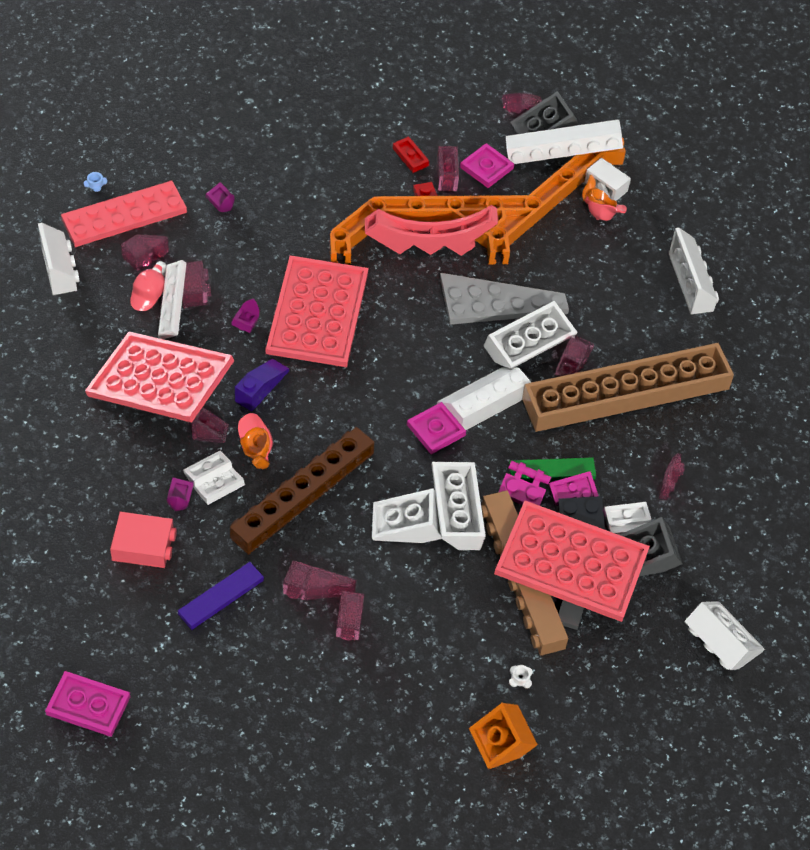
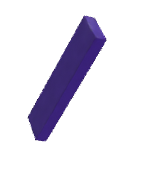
[178,562,264,630]

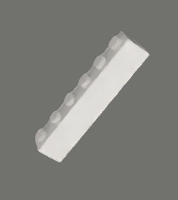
[506,120,623,164]

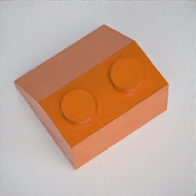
[469,703,538,769]

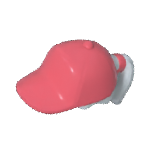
[130,261,166,311]

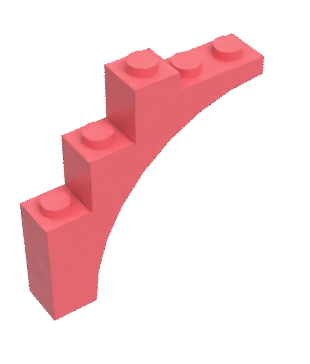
[365,205,498,256]

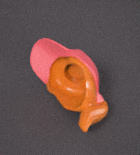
[582,175,627,221]
[238,413,273,469]

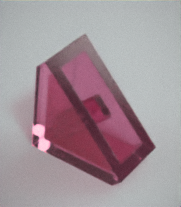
[192,407,229,443]

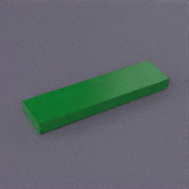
[508,458,596,482]

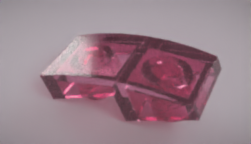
[502,93,542,114]
[659,453,684,500]

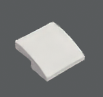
[183,451,245,505]

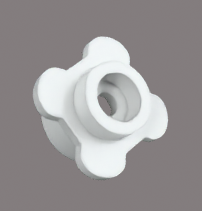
[509,665,533,688]

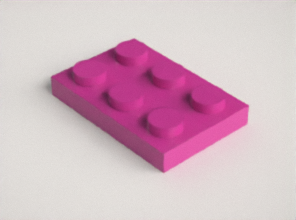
[45,671,130,737]

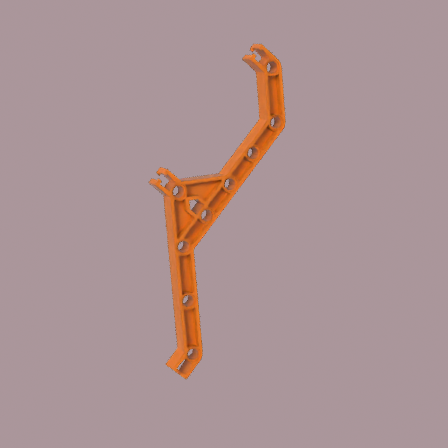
[330,138,626,265]

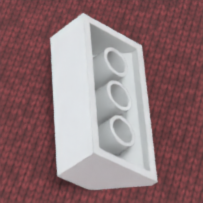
[669,228,719,314]
[484,301,578,369]
[437,367,531,430]
[431,462,486,550]

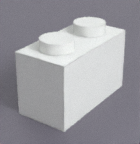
[584,158,631,201]

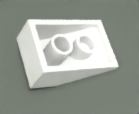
[372,488,442,543]

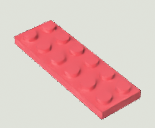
[61,181,187,247]

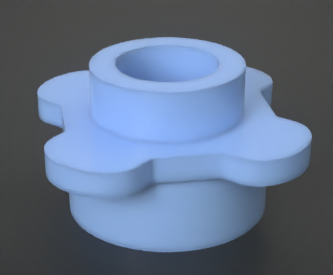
[84,172,107,192]

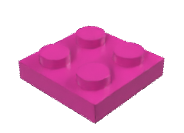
[460,143,514,188]
[407,402,466,454]

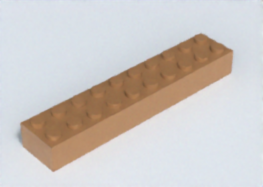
[522,343,734,432]

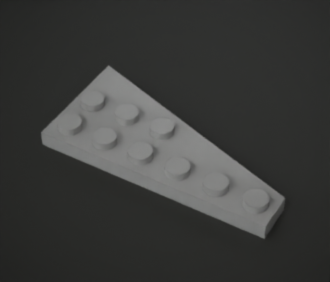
[440,273,569,325]

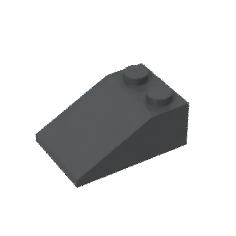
[510,91,579,134]
[619,517,682,576]

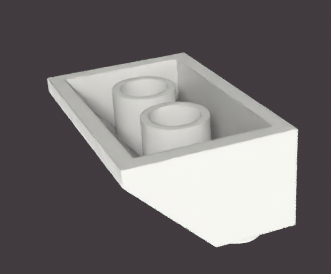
[38,223,80,295]
[685,601,765,670]

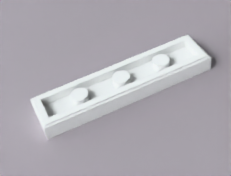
[158,260,186,340]

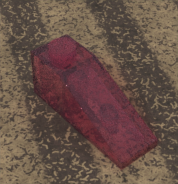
[283,560,356,600]

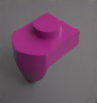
[205,182,235,212]
[231,299,260,333]
[167,478,194,511]

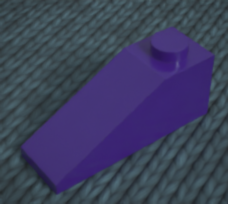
[235,359,289,412]

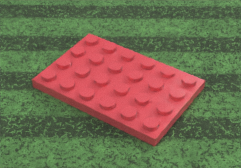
[266,256,369,367]
[85,332,234,423]
[494,501,650,622]

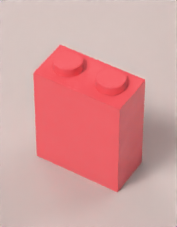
[110,512,177,568]

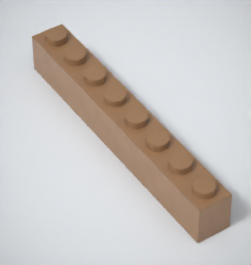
[481,490,568,656]

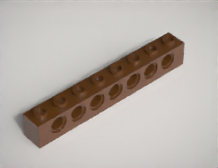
[230,427,374,555]

